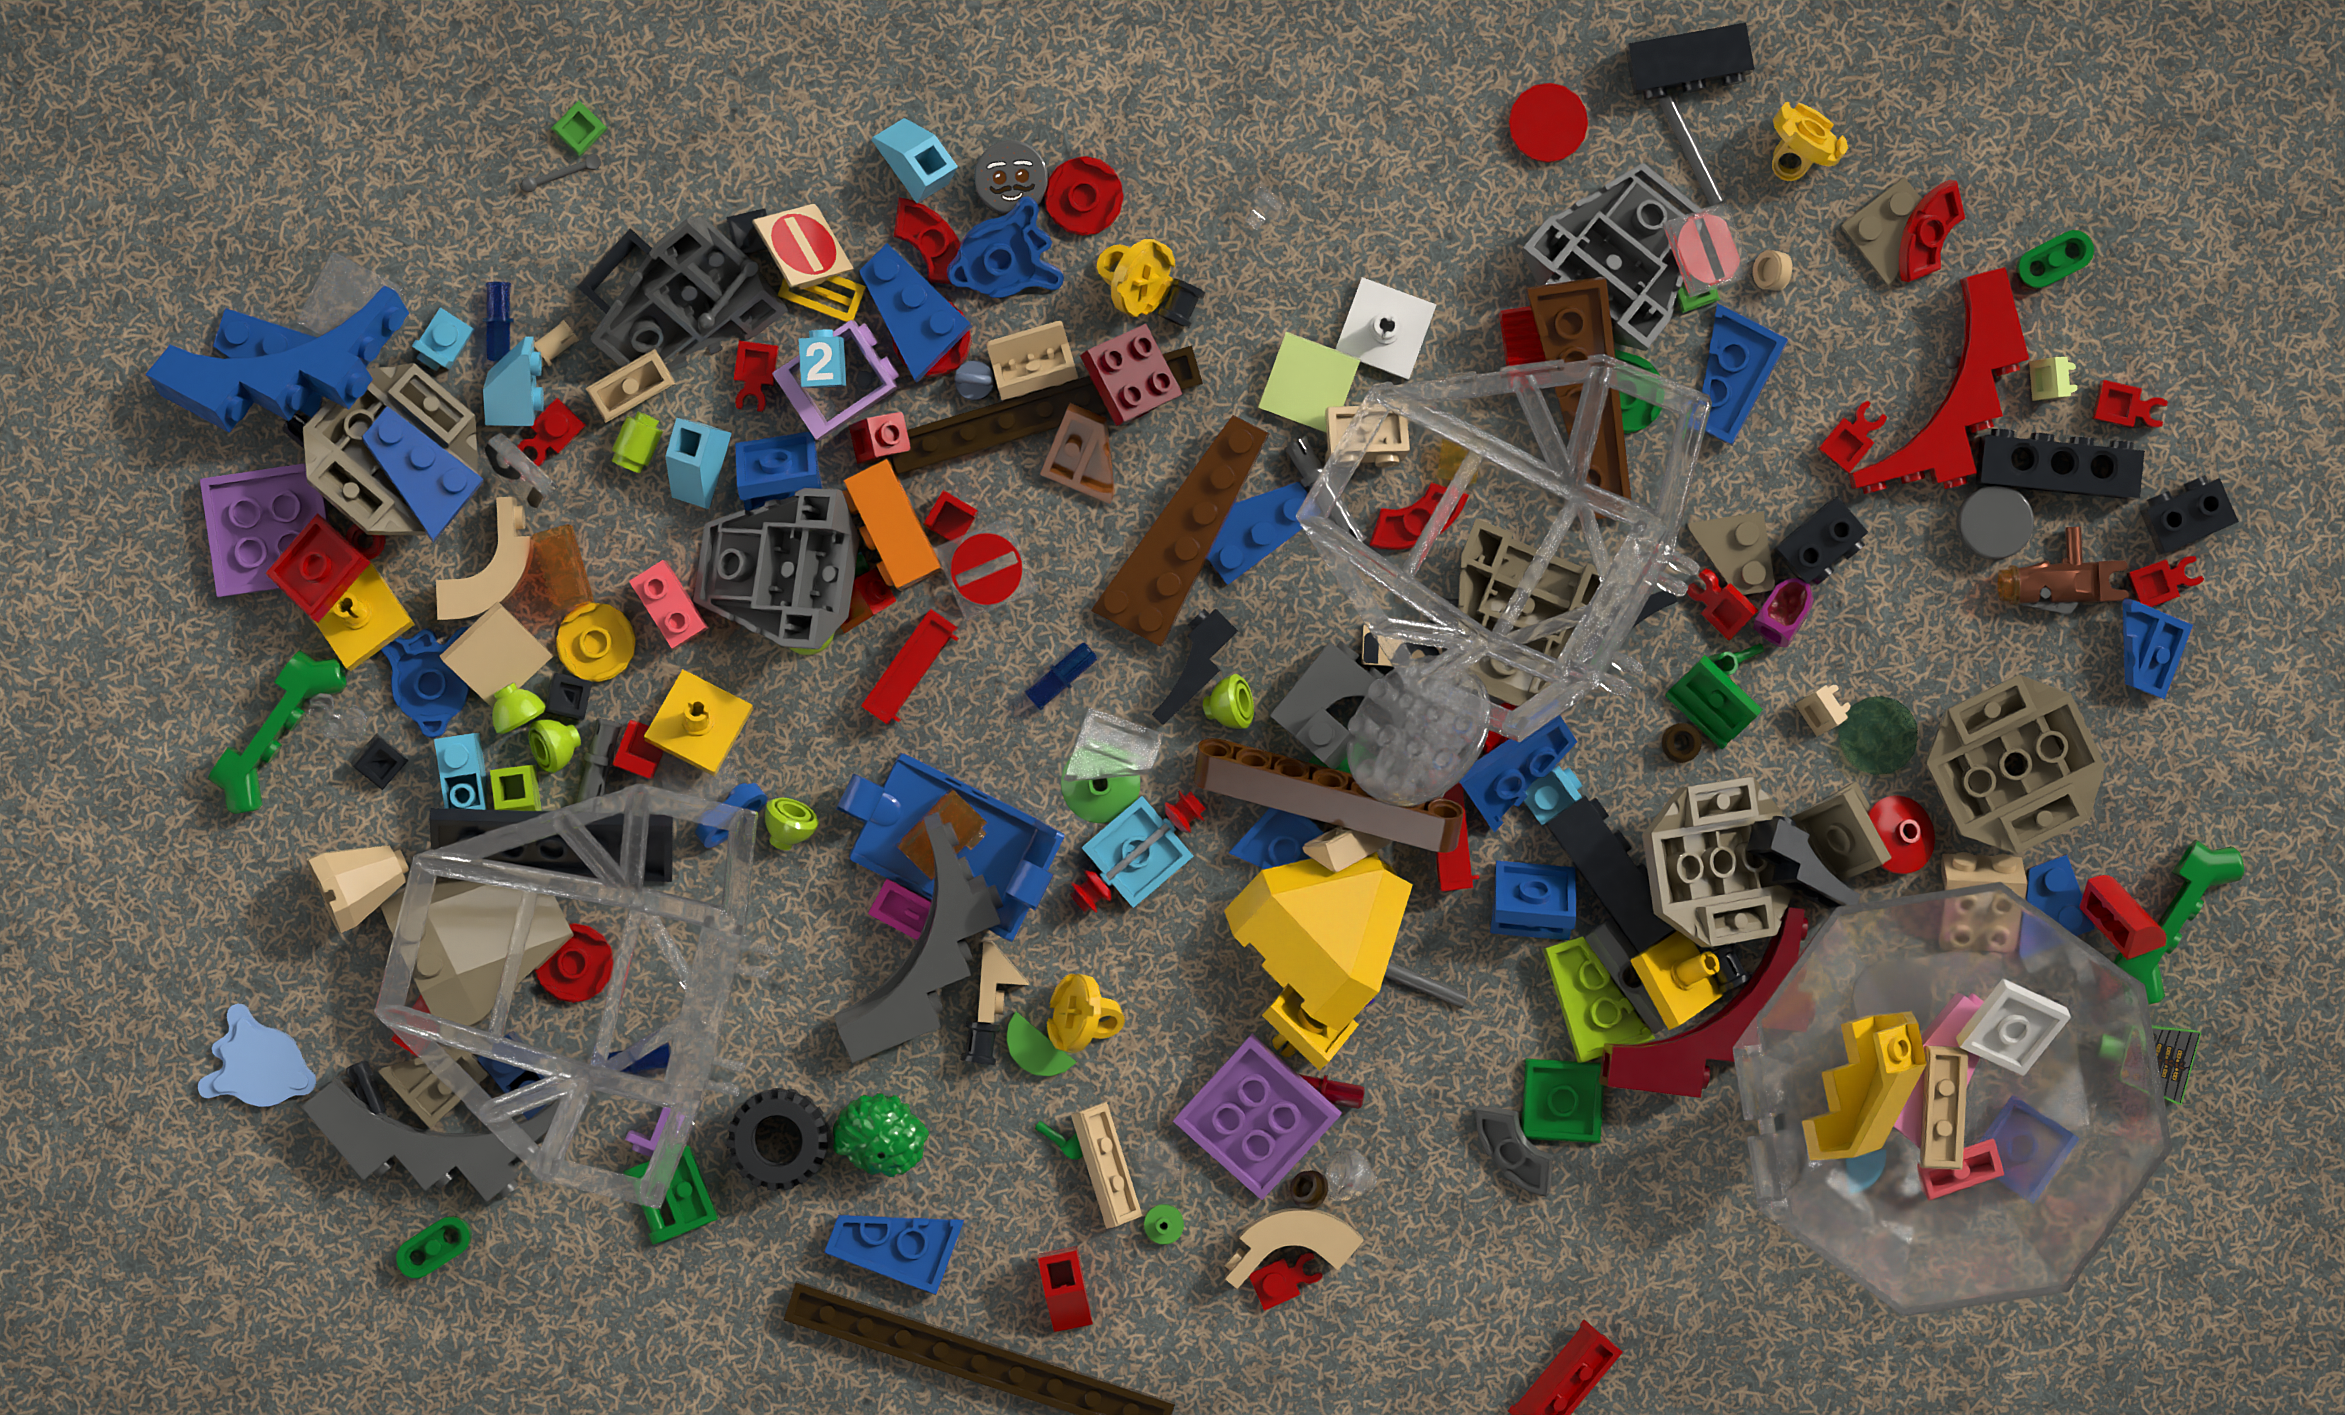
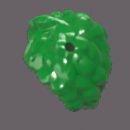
[833,1093,929,1177]

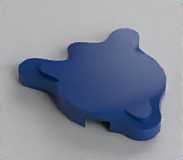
[947,196,1064,298]
[381,626,470,738]

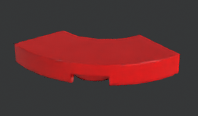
[1899,179,1965,282]
[894,197,961,285]
[1369,482,1469,550]

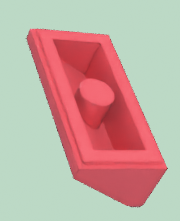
[1917,1138,2005,1201]

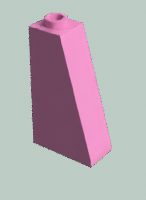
[1893,992,1984,1149]

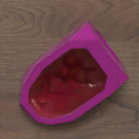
[1753,578,1814,648]

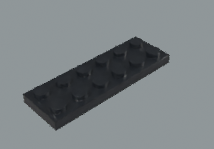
[429,808,673,882]

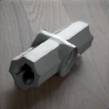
[1584,917,1667,1034]

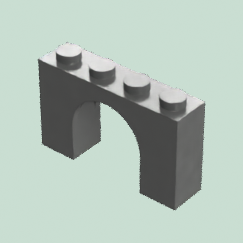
[1269,641,1453,791]

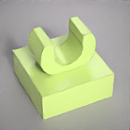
[2029,357,2077,401]

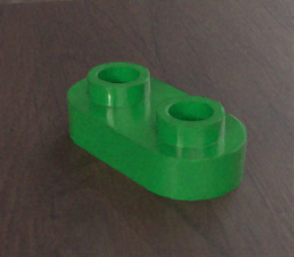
[2016,230,2094,289]
[396,1216,472,1278]

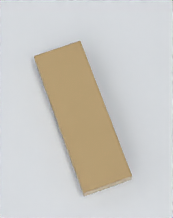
[1920,1045,1968,1170]
[1071,1102,1142,1229]

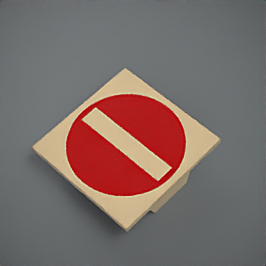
[752,204,854,289]

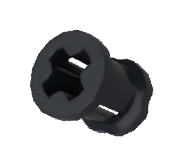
[1157,278,1206,329]
[1711,943,1752,993]
[960,1020,1000,1065]

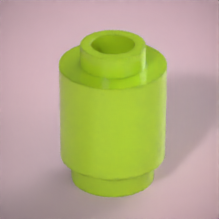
[611,411,663,474]

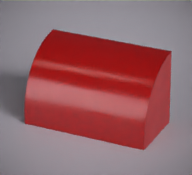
[2079,875,2167,960]

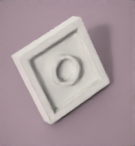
[1335,277,1436,380]
[1956,979,2071,1076]

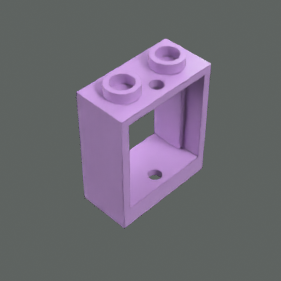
[772,320,900,441]

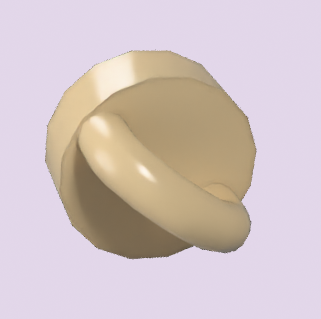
[1753,250,1793,291]

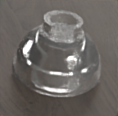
[1324,1146,1377,1202]

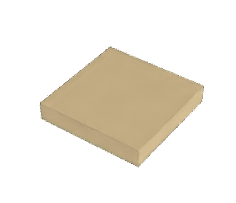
[440,601,553,708]

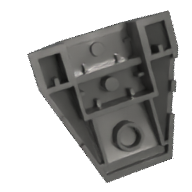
[1521,163,1705,351]
[590,217,788,373]
[693,488,860,649]

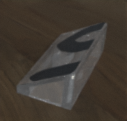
[478,432,559,514]

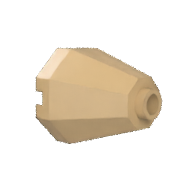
[306,845,409,933]

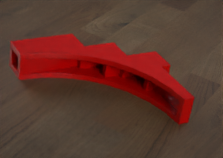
[1848,267,2030,494]

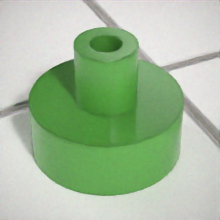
[1144,1204,1184,1245]

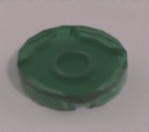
[1838,696,1918,775]

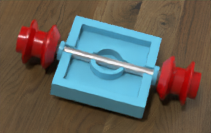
[1069,790,1206,913]

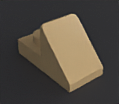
[978,941,1029,1023]

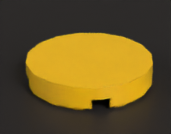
[556,603,636,682]

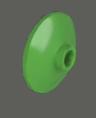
[1061,744,1140,823]

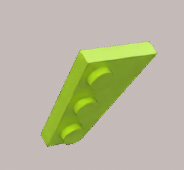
[1543,936,1655,1063]

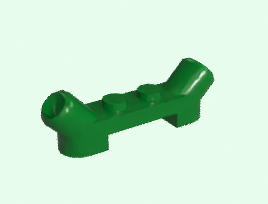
[208,650,347,814]
[2109,839,2245,1006]

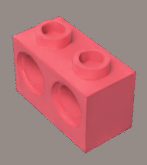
[629,560,709,649]

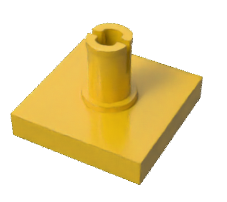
[313,560,415,671]
[644,669,753,777]
[1630,930,1723,1030]
[1262,985,1359,1071]

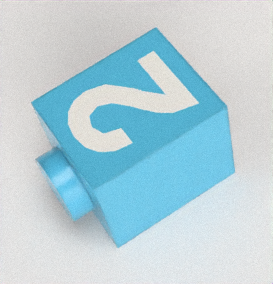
[799,330,846,388]

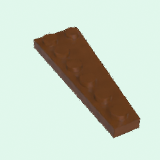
[1526,277,1633,520]
[1091,415,1270,647]

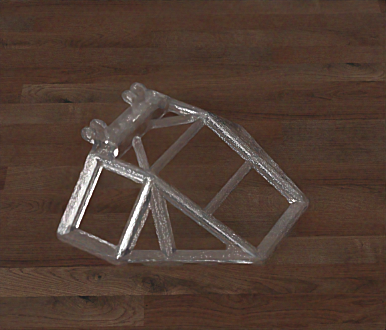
[1296,354,1712,743]
[374,783,774,1209]

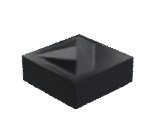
[726,208,768,255]
[544,672,593,721]
[350,733,409,790]

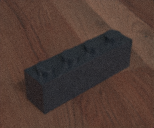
[1545,795,1675,953]

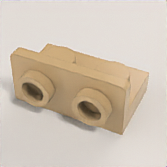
[1325,405,1410,469]

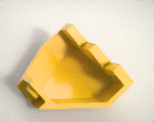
[1224,851,1413,1032]
[1802,1011,1927,1161]

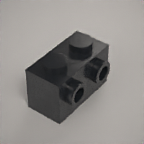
[2140,475,2239,555]
[1773,496,1869,586]

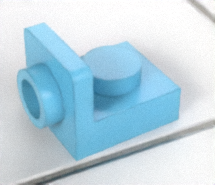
[412,308,475,371]
[1524,765,1582,825]

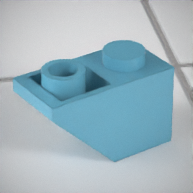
[872,118,958,203]
[483,337,544,426]
[665,418,732,509]
[434,733,487,810]

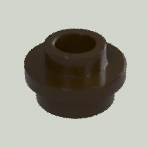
[1661,723,1702,763]
[1290,1170,1328,1210]

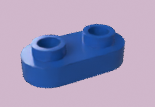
[695,783,768,848]

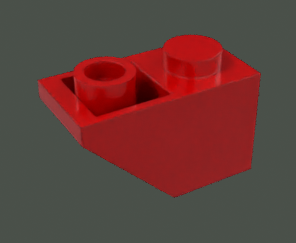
[1037,1246,1093,1332]

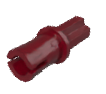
[1299,1074,1365,1109]

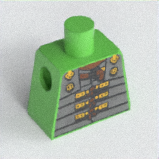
[2099,1023,2201,1105]

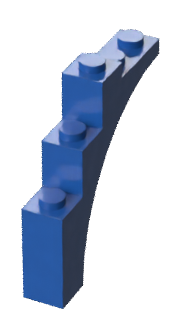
[145,285,409,433]

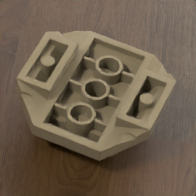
[303,363,479,536]
[1924,675,2106,854]
[1642,776,1793,947]

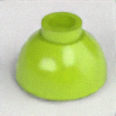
[1203,674,1254,729]
[492,683,546,734]
[528,719,581,774]
[765,797,819,850]

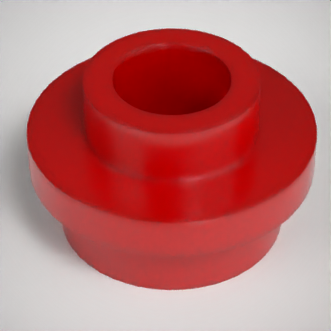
[345,524,386,560]

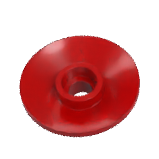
[1867,795,1935,874]

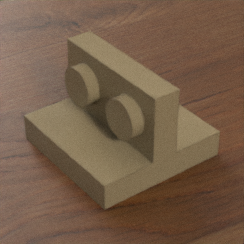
[1792,781,1891,882]

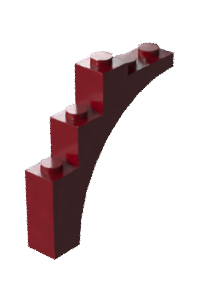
[1599,907,1813,1098]

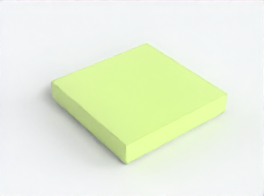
[1258,332,1361,433]

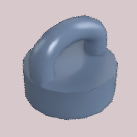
[954,360,994,401]

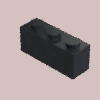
[1625,22,1755,100]

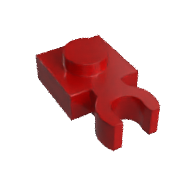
[733,340,779,413]
[2092,380,2168,428]
[515,398,587,469]
[1817,400,1887,474]
[2127,556,2204,607]
[1685,568,1759,641]
[1249,1252,1323,1311]

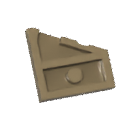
[1840,177,1922,286]
[1687,511,1776,595]
[379,1044,490,1128]

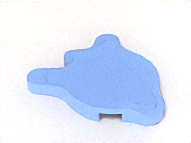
[198,1003,316,1107]

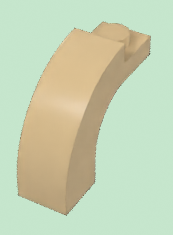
[436,497,534,621]
[1224,1207,1364,1289]

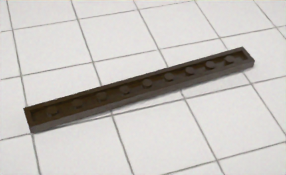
[783,1281,1175,1415]

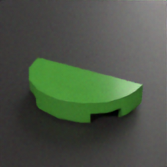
[1006,1011,1077,1076]

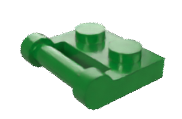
[623,1144,719,1245]

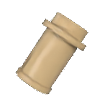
[534,320,579,367]

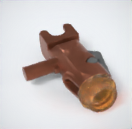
[1997,526,2129,614]

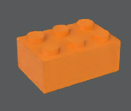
[842,459,943,591]

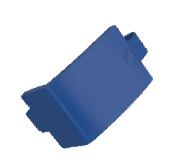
[836,753,1065,942]

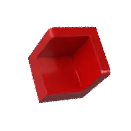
[923,490,979,546]
[613,720,664,779]

